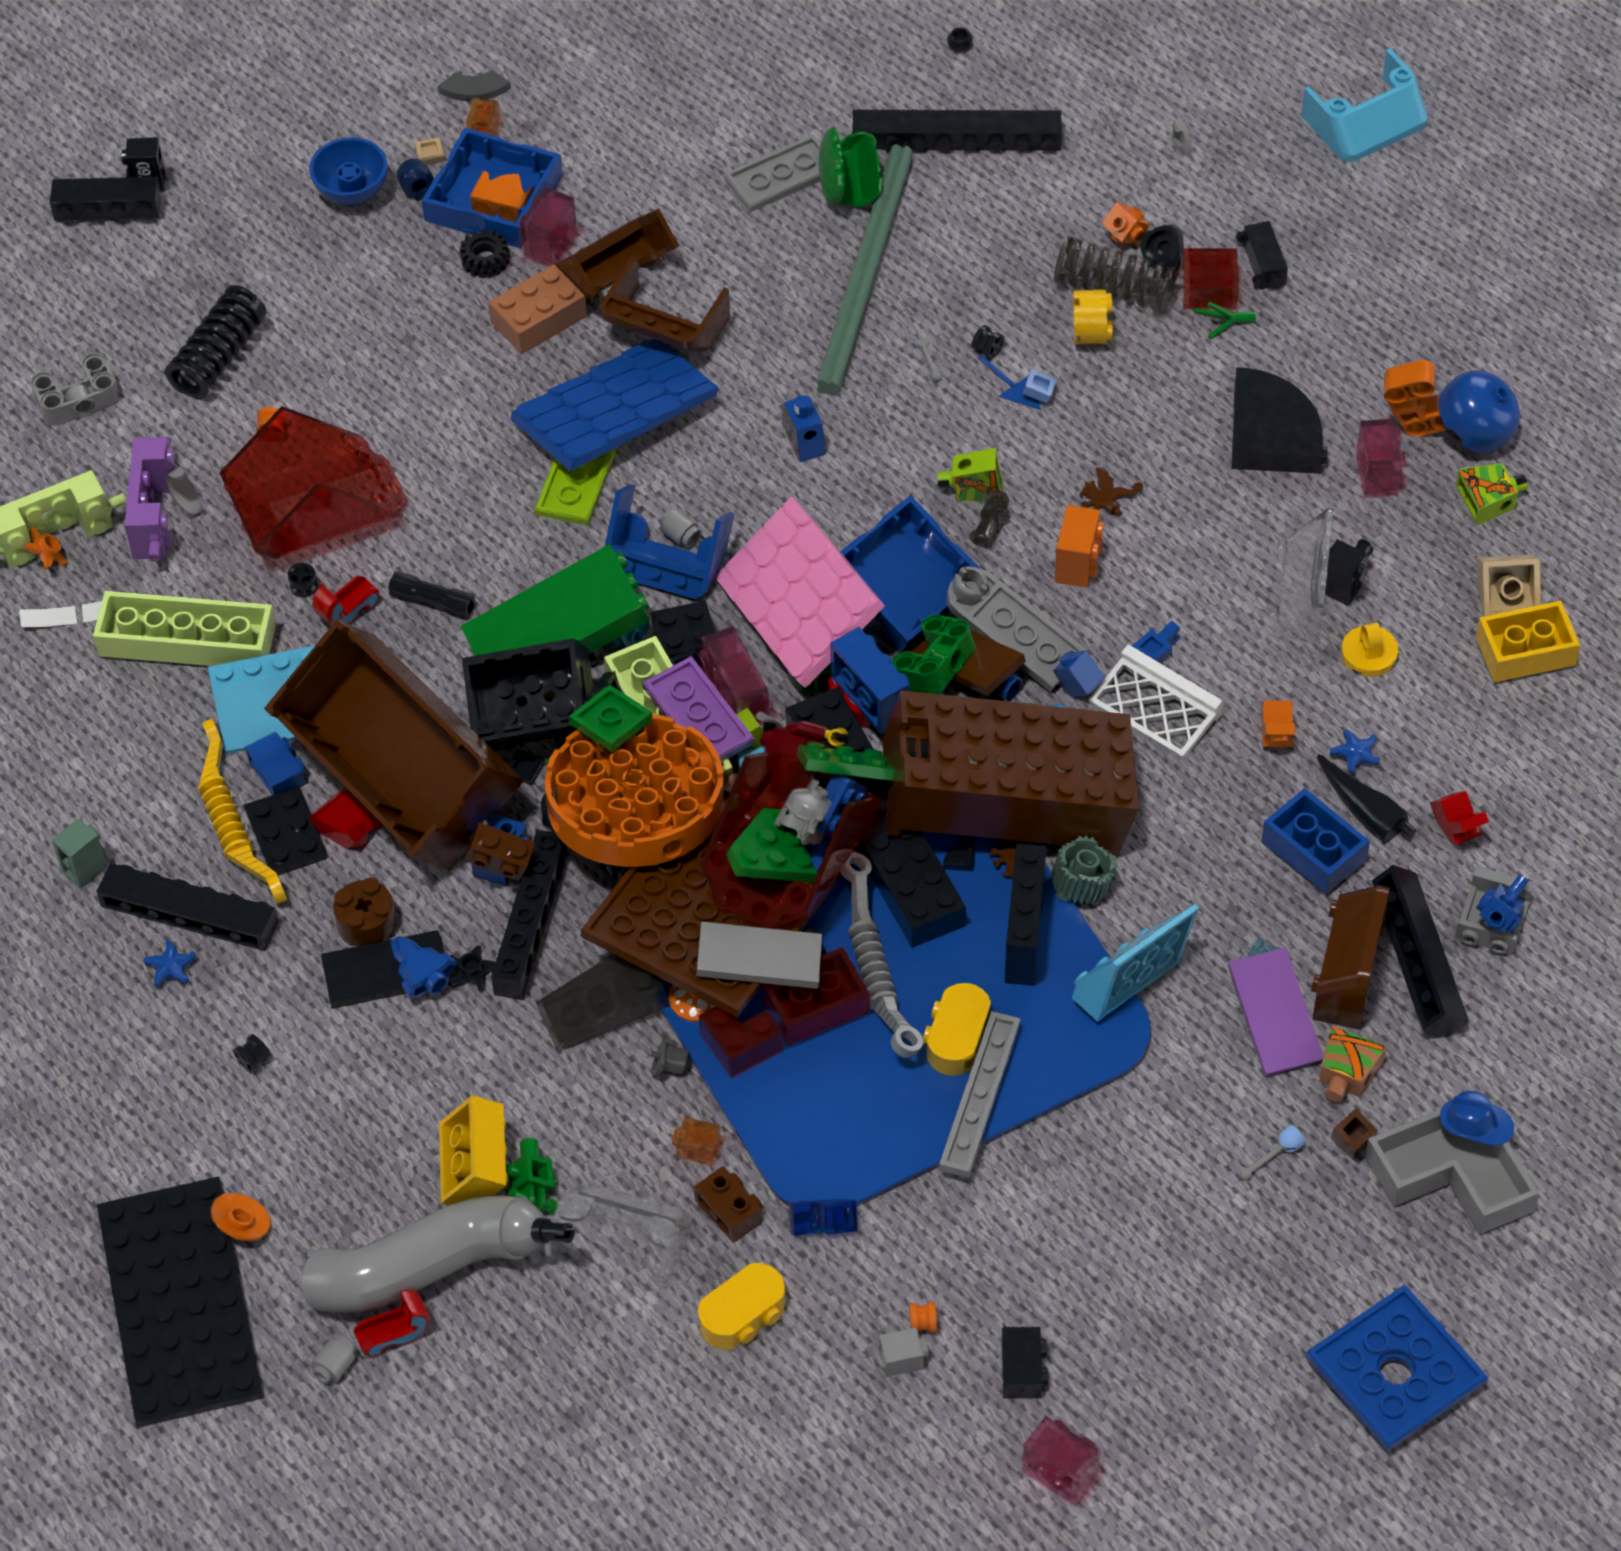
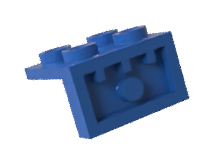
[818,774,868,841]

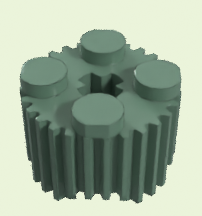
[1050,836,1117,905]

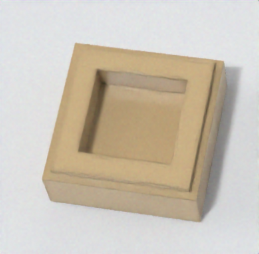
[414,137,445,165]

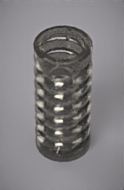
[1054,236,1178,313]

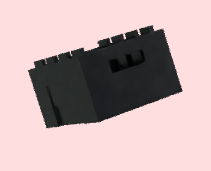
[462,638,593,751]

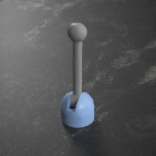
[1239,1125,1306,1180]

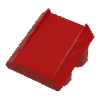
[308,787,383,849]

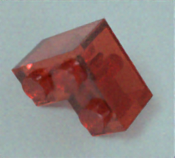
[699,1006,783,1079]

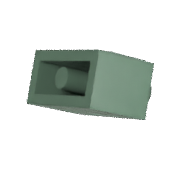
[52,818,107,889]

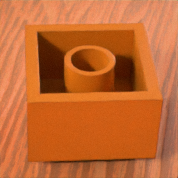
[1055,505,1104,588]

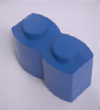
[245,732,306,795]

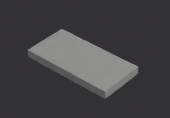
[723,134,821,213]
[696,922,822,989]

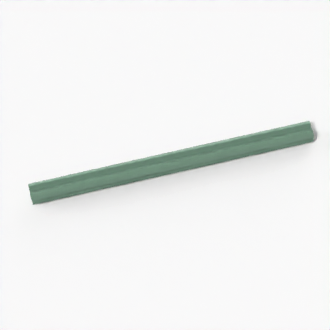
[817,144,913,396]

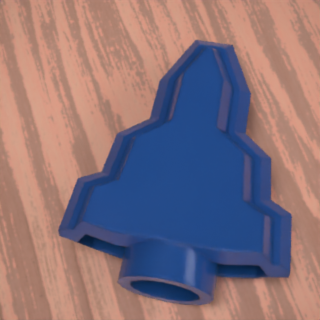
[390,936,457,998]

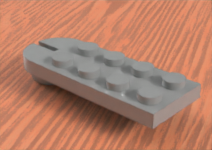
[946,566,1087,692]

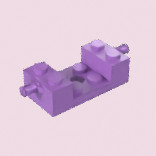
[124,436,178,562]

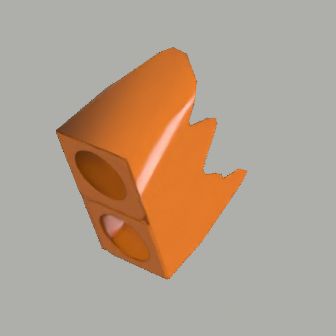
[470,171,535,223]

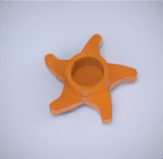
[24,527,67,570]

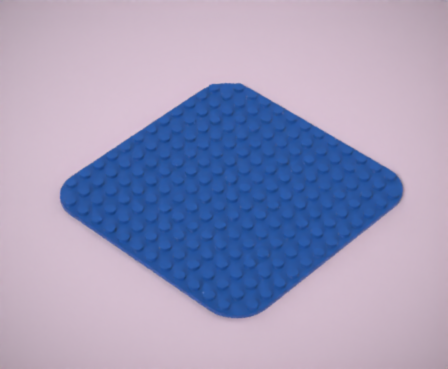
[633,831,1151,1211]

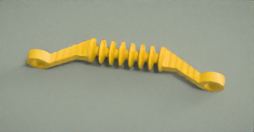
[198,718,288,904]

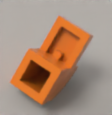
[1261,700,1295,747]

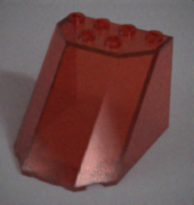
[219,406,408,559]
[700,750,883,929]

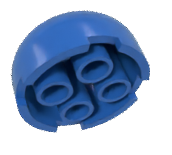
[1438,370,1520,454]

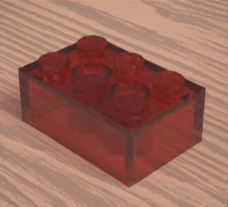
[761,947,870,1046]

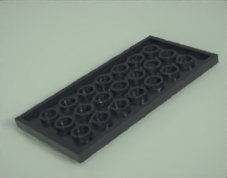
[97,1176,263,1428]

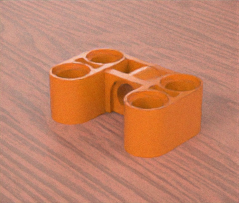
[1384,360,1452,437]

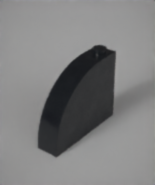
[1231,367,1328,474]

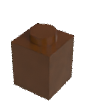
[1331,1108,1378,1159]

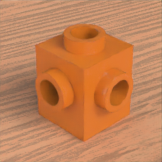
[1101,202,1150,246]

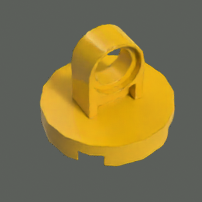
[1341,622,1399,677]

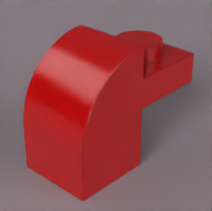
[1430,791,1489,845]

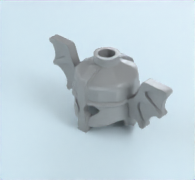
[775,773,832,846]

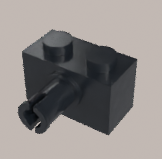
[1319,539,1374,606]

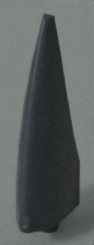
[1317,754,1417,842]

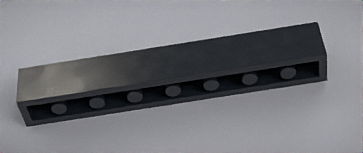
[852,110,1062,152]

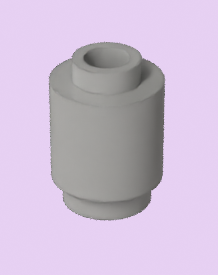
[659,509,701,548]
[311,1335,357,1384]

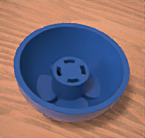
[309,137,388,206]

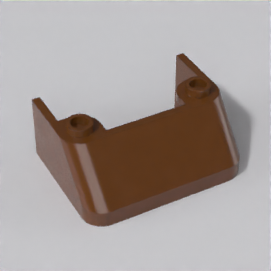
[555,208,679,304]
[600,255,730,351]
[1311,886,1390,1030]

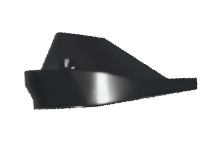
[1140,224,1184,283]

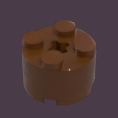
[333,878,397,946]

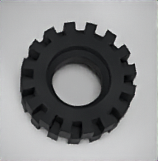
[460,229,509,278]

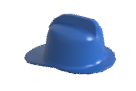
[1440,1091,1514,1146]

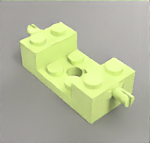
[0,470,127,568]

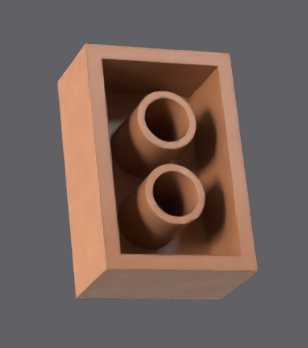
[488,264,587,355]

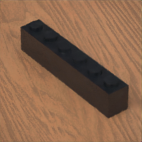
[96,863,278,951]
[1372,865,1469,1037]

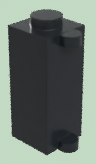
[1235,221,1288,290]

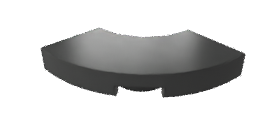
[438,70,511,101]

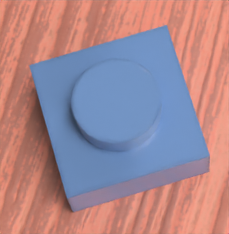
[1022,369,1057,404]

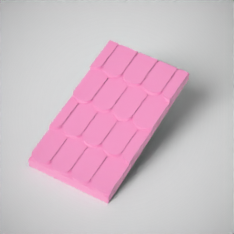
[715,496,885,688]

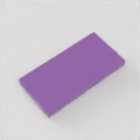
[642,656,755,762]
[1227,947,1323,1077]

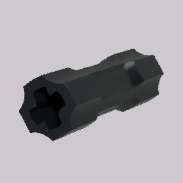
[388,571,476,618]

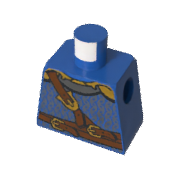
[782,395,826,462]

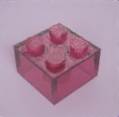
[519,187,577,267]
[1356,418,1406,498]
[1022,1415,1100,1507]

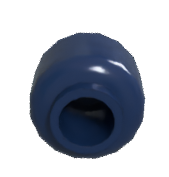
[397,158,434,198]

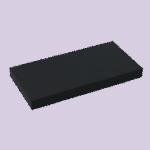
[321,930,450,1009]

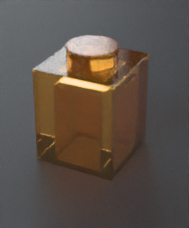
[466,98,500,136]
[672,1117,721,1166]

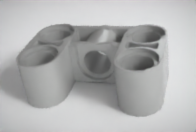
[30,353,119,426]

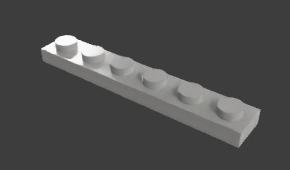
[939,1011,1021,1178]

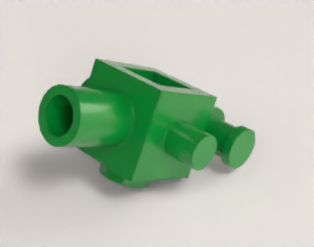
[506,1138,557,1215]

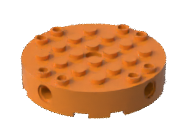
[544,714,724,867]

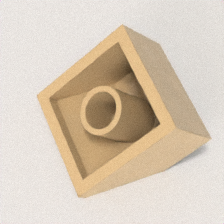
[1477,554,1541,617]

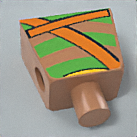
[1319,1026,1387,1102]

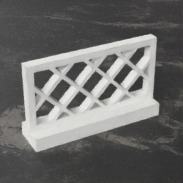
[1088,644,1224,760]

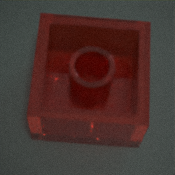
[1182,248,1239,310]

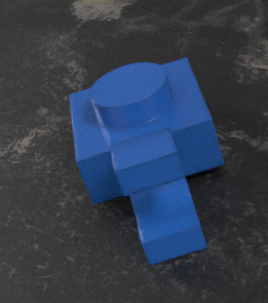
[1132,621,1180,663]

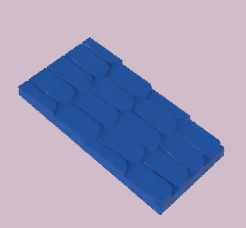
[510,339,718,471]

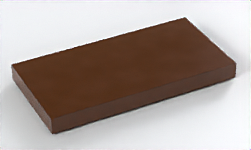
[904,631,1026,696]

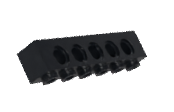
[491,829,568,1000]

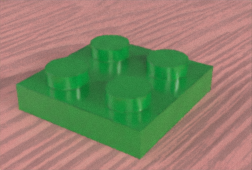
[569,685,653,752]

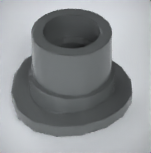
[651,1034,688,1077]

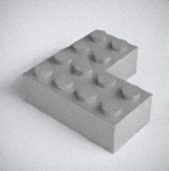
[1365,1109,1540,1234]

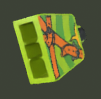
[937,448,1003,502]
[1456,463,1528,525]

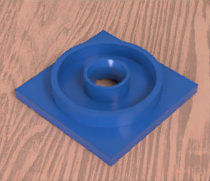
[1305,1284,1488,1451]

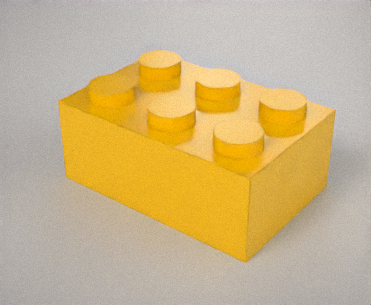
[1475,601,1580,683]
[439,1095,508,1206]

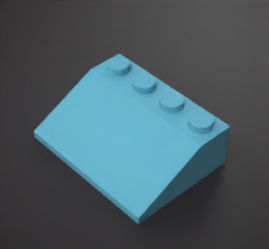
[208,645,315,754]
[1072,904,1199,1022]

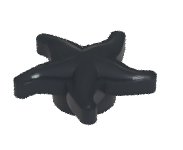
[449,945,495,991]

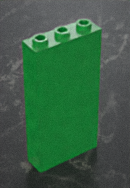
[461,544,650,656]

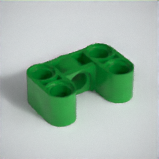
[892,615,976,694]

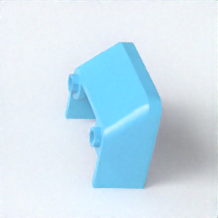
[1301,48,1428,162]

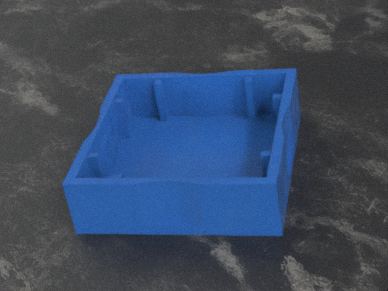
[421,128,563,249]
[840,495,980,653]

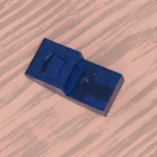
[789,1199,858,1236]

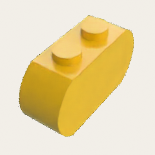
[923,983,991,1076]
[698,1263,785,1350]

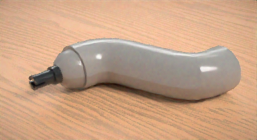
[301,1196,575,1313]

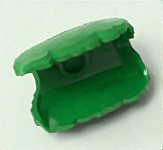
[819,127,882,208]

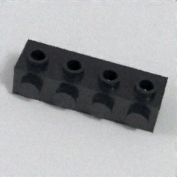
[50,176,161,221]

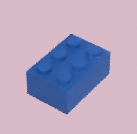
[830,627,911,734]
[1261,788,1370,895]

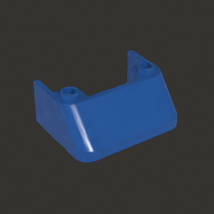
[604,484,735,599]

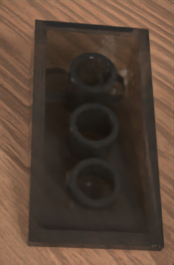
[536,954,669,1053]

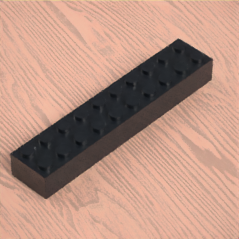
[785,687,966,948]

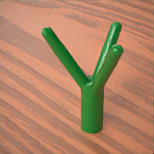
[1193,302,1256,339]

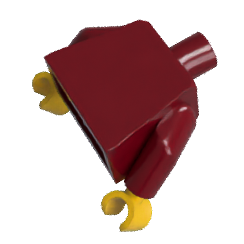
[760,721,848,798]

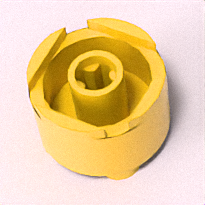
[1073,290,1113,345]

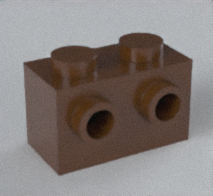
[463,822,535,881]
[694,1166,763,1243]

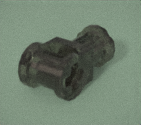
[969,491,1010,549]

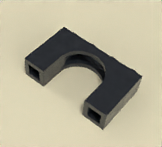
[1005,843,1046,986]

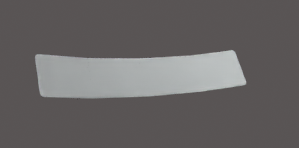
[19,601,102,627]

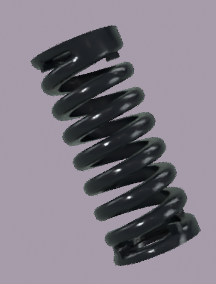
[165,285,267,400]

